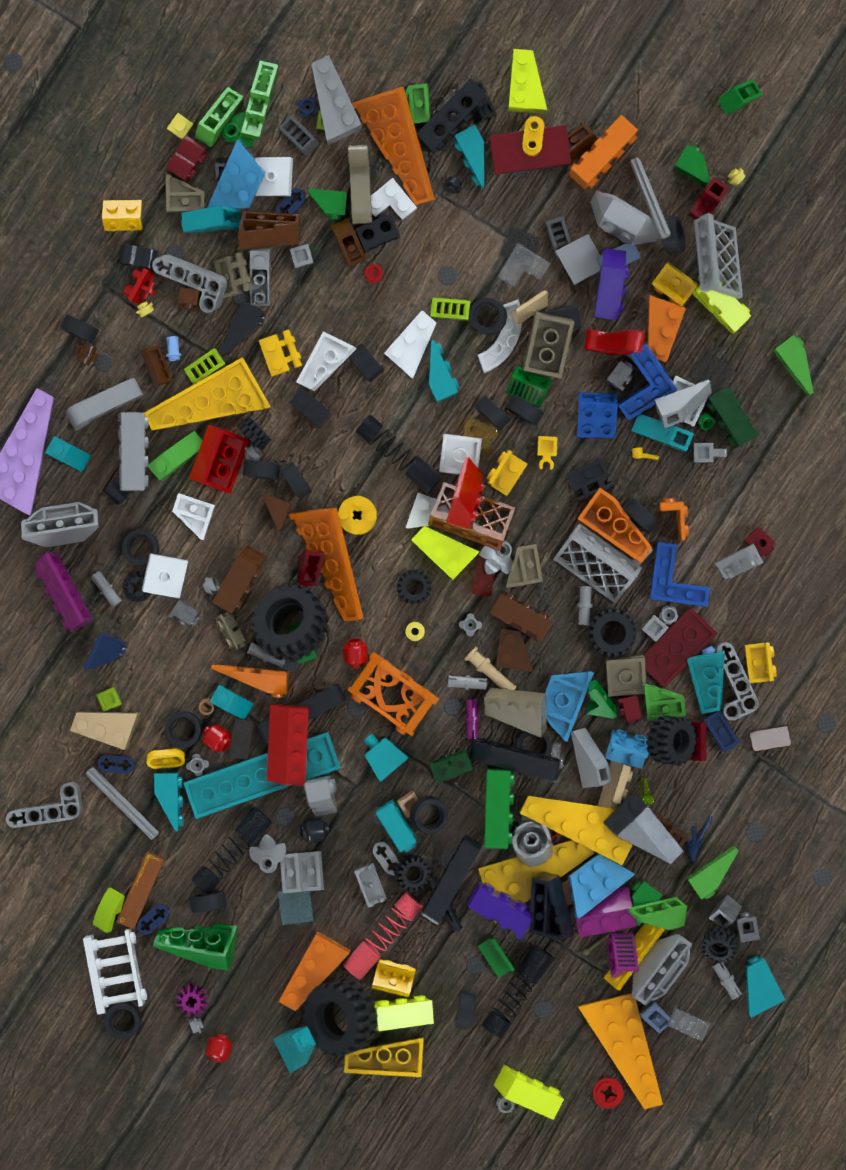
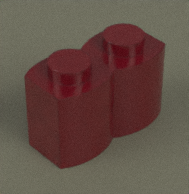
[166,136,208,182]

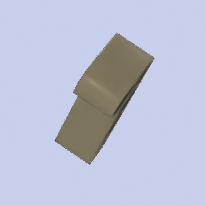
[348,144,372,224]

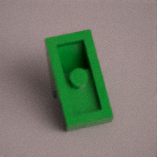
[587,679,617,719]

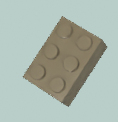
[522,311,574,378]

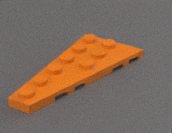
[352,87,435,205]
[288,507,363,621]

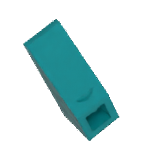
[453,125,484,190]
[429,340,460,403]
[631,414,694,453]
[154,772,184,831]

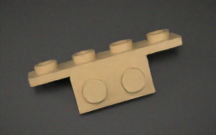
[597,760,633,809]

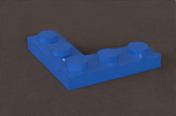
[618,342,677,421]
[650,542,710,607]

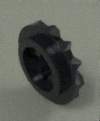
[122,571,152,602]

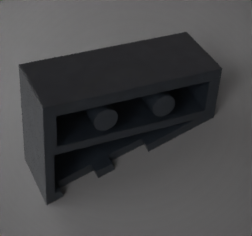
[529,872,574,941]

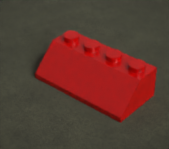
[267,704,309,786]

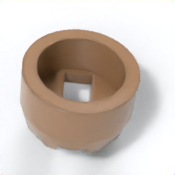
[199,698,214,715]

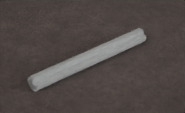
[630,157,670,239]
[86,767,159,840]

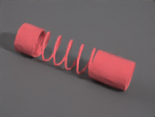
[343,892,423,980]

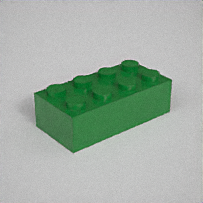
[484,767,514,849]

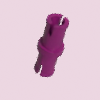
[464,699,480,738]

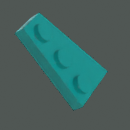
[687,650,725,714]

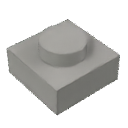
[290,244,314,269]
[641,615,669,642]

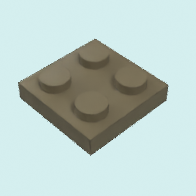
[606,655,646,697]

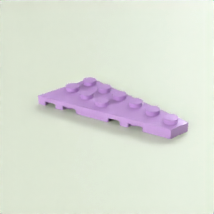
[0,388,55,516]

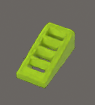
[430,297,470,321]
[184,348,226,385]

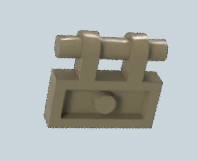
[214,252,251,299]

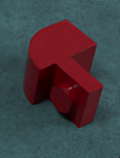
[688,177,730,220]

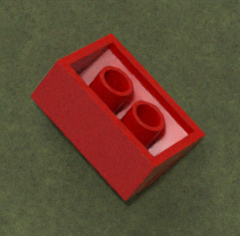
[189,425,250,494]
[446,456,485,529]

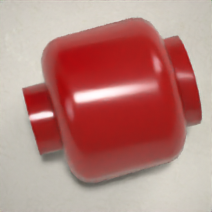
[342,638,368,668]
[203,724,232,752]
[205,1034,233,1064]

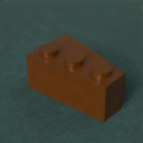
[239,211,300,250]
[212,545,267,614]
[489,592,552,642]

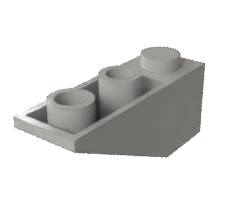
[250,247,271,306]
[655,380,712,428]
[571,728,612,788]

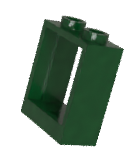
[430,749,473,784]

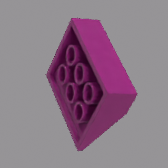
[34,552,94,632]

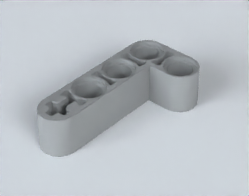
[152,254,227,313]
[66,378,143,431]
[715,642,759,720]
[6,782,83,828]

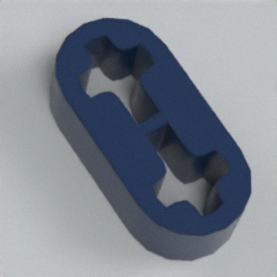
[275,188,306,214]
[98,754,135,774]
[137,904,170,935]

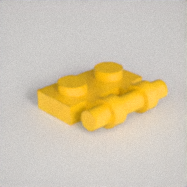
[259,330,302,377]

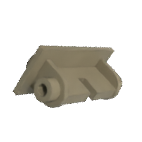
[215,612,246,652]

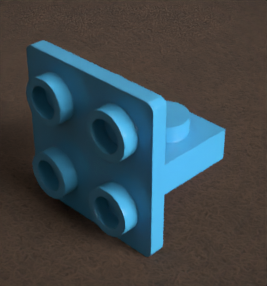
[605,729,649,769]

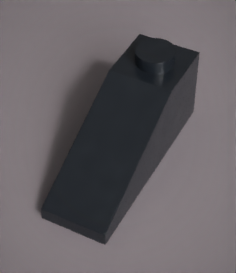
[219,301,266,357]

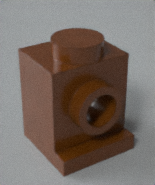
[178,287,202,312]

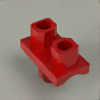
[123,268,157,305]

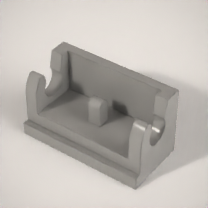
[715,544,763,579]
[355,863,387,908]

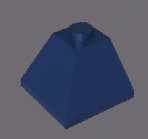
[84,632,127,670]

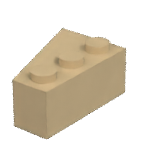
[70,711,140,750]

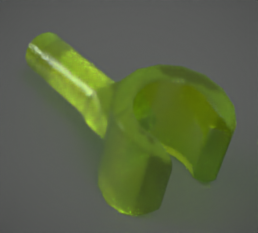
[642,778,654,805]

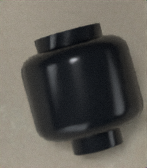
[300,817,329,844]

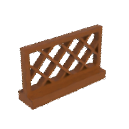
[428,482,515,551]

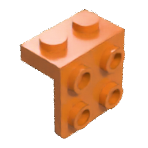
[657,498,689,541]

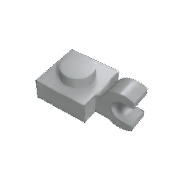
[694,443,727,463]

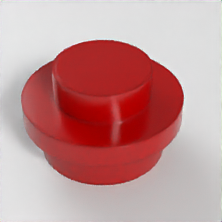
[364,264,383,283]

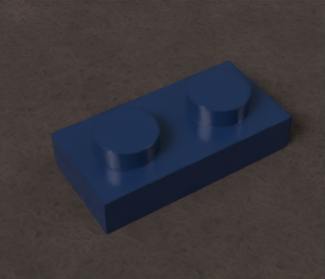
[703,711,740,752]

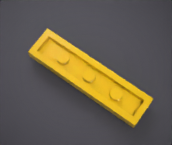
[604,923,665,991]

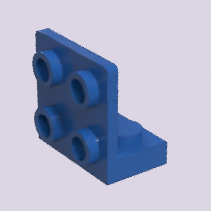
[577,393,618,438]

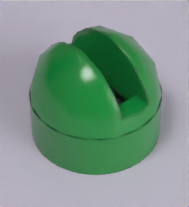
[698,413,715,430]

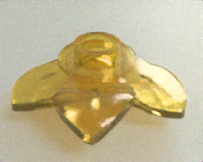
[463,419,499,453]

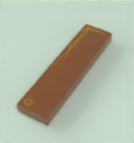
[117,851,165,929]

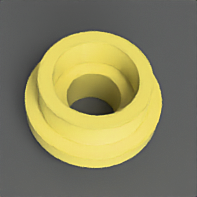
[727,168,746,186]
[136,301,154,317]
[406,622,425,641]

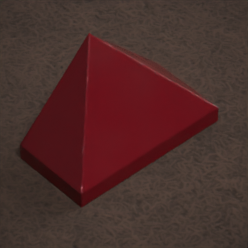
[297,550,324,586]

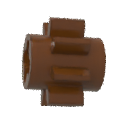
[74,342,99,365]

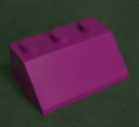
[573,886,637,938]

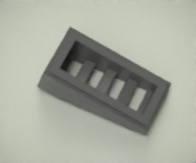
[278,115,319,157]
[544,215,572,259]

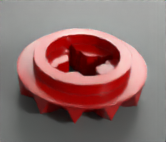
[593,1078,624,1109]

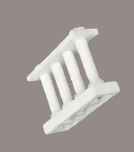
[83,928,147,1015]

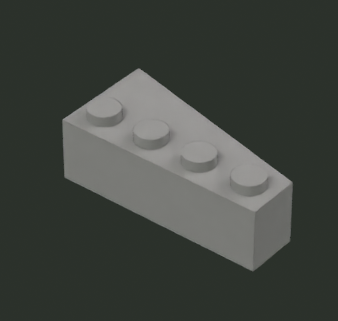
[311,55,362,145]
[118,412,148,491]

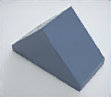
[639,1000,673,1034]

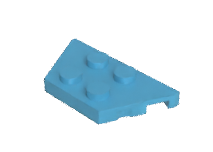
[207,140,266,208]
[545,671,594,742]
[568,854,634,919]

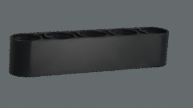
[255,683,346,744]
[469,738,561,781]
[419,835,483,926]

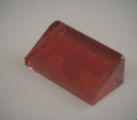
[472,556,495,597]

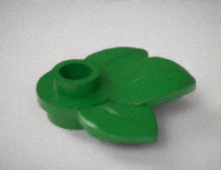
[222,112,254,149]

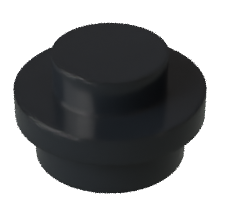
[443,177,462,194]

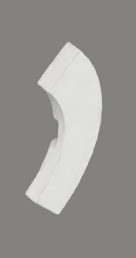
[478,299,522,373]

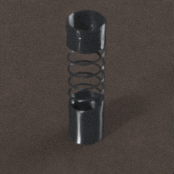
[355,414,443,494]
[191,807,272,894]
[482,944,553,1038]

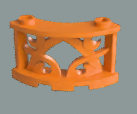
[347,652,439,736]

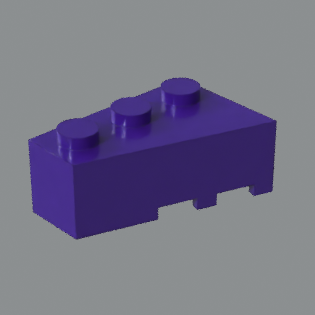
[595,248,629,320]
[467,882,532,940]

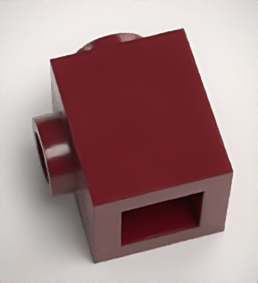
[743,527,775,557]

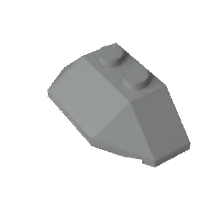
[590,190,659,246]
[21,502,99,547]
[632,934,692,1005]

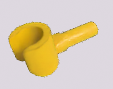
[632,447,659,460]

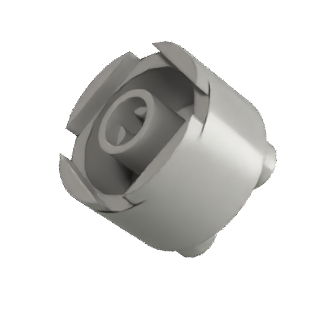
[512,821,553,867]

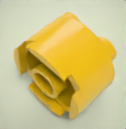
[338,496,377,535]

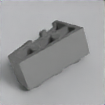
[305,775,337,817]

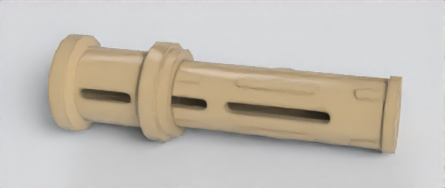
[464,646,517,690]

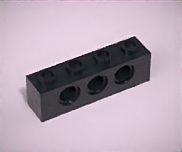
[417,78,489,152]

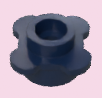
[297,96,319,118]

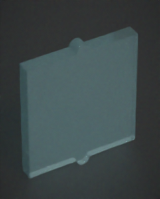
[278,891,314,925]

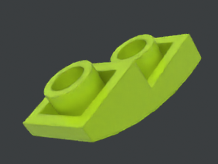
[93,887,125,933]

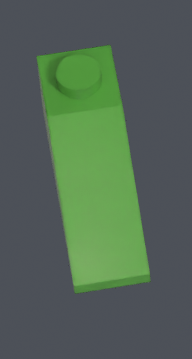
[195,87,244,147]
[773,335,814,396]
[148,431,203,482]
[687,846,738,899]
[628,897,687,930]

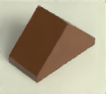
[262,494,292,531]

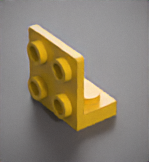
[487,450,527,496]

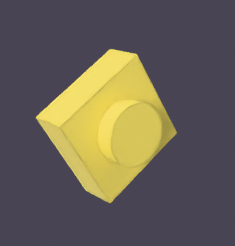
[167,113,194,140]

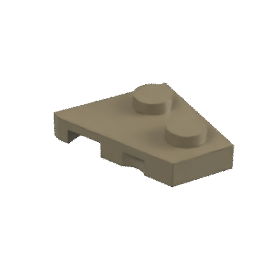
[166,174,205,213]
[506,544,543,588]

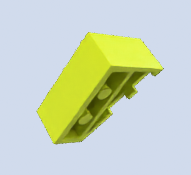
[508,49,547,114]
[692,282,751,334]
[411,526,479,580]

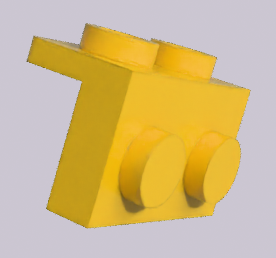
[102,200,142,231]
[651,262,699,306]
[744,642,777,683]
[372,959,416,998]

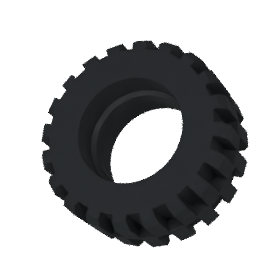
[251,584,329,662]
[303,978,378,1057]

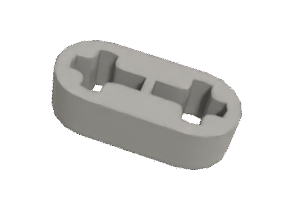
[373,841,400,875]

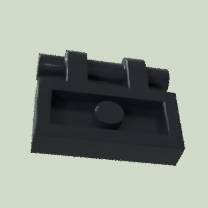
[566,458,614,503]

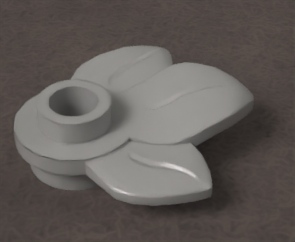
[479,541,512,574]
[249,834,286,873]

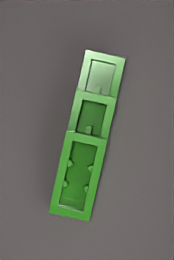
[241,61,278,141]

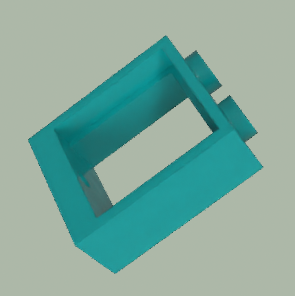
[376,799,417,852]

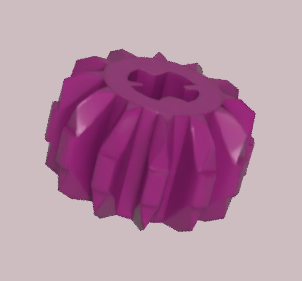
[176,984,208,1017]

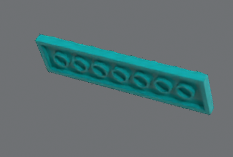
[183,732,341,819]

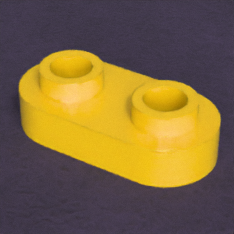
[522,116,544,156]
[147,748,185,769]

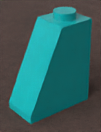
[181,205,241,234]
[745,956,785,1018]
[273,1027,316,1073]

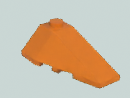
[577,488,652,563]
[211,664,290,698]

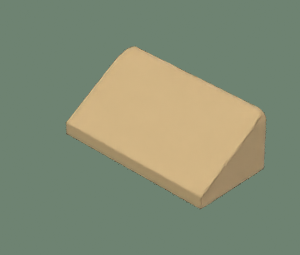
[510,290,548,325]

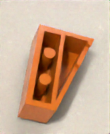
[647,295,686,365]

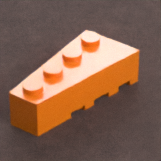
[569,115,638,190]
[279,931,350,1011]

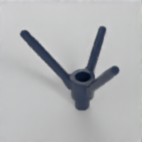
[673,816,712,861]

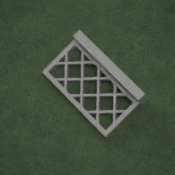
[694,213,743,299]
[553,523,642,604]

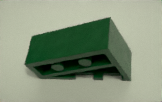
[706,386,760,449]

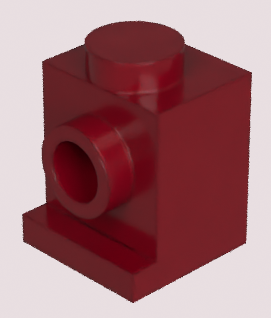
[617,695,642,725]

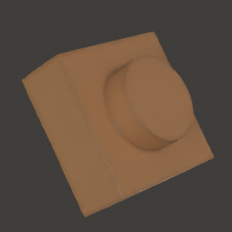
[396,791,418,818]

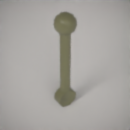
[583,931,617,955]

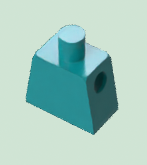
[363,734,409,782]

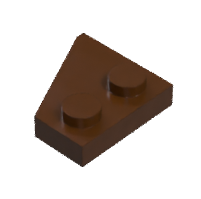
[496,629,533,672]

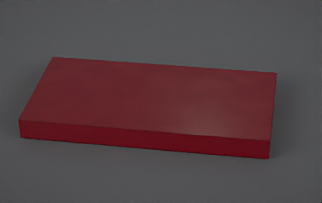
[490,125,571,175]
[643,607,718,688]

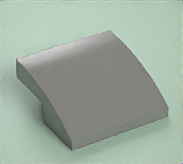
[555,235,600,285]
[280,851,324,893]

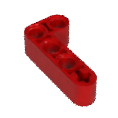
[584,329,645,356]

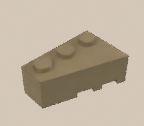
[484,688,547,738]

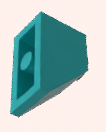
[45,436,92,472]
[209,684,254,720]

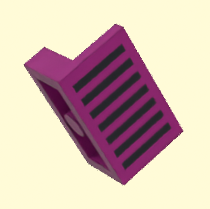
[606,934,639,977]

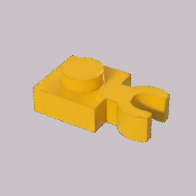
[537,436,558,470]

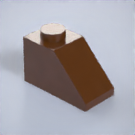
[331,218,367,267]

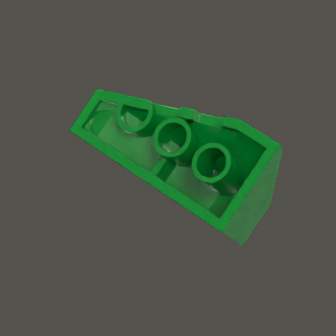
[153,924,238,971]

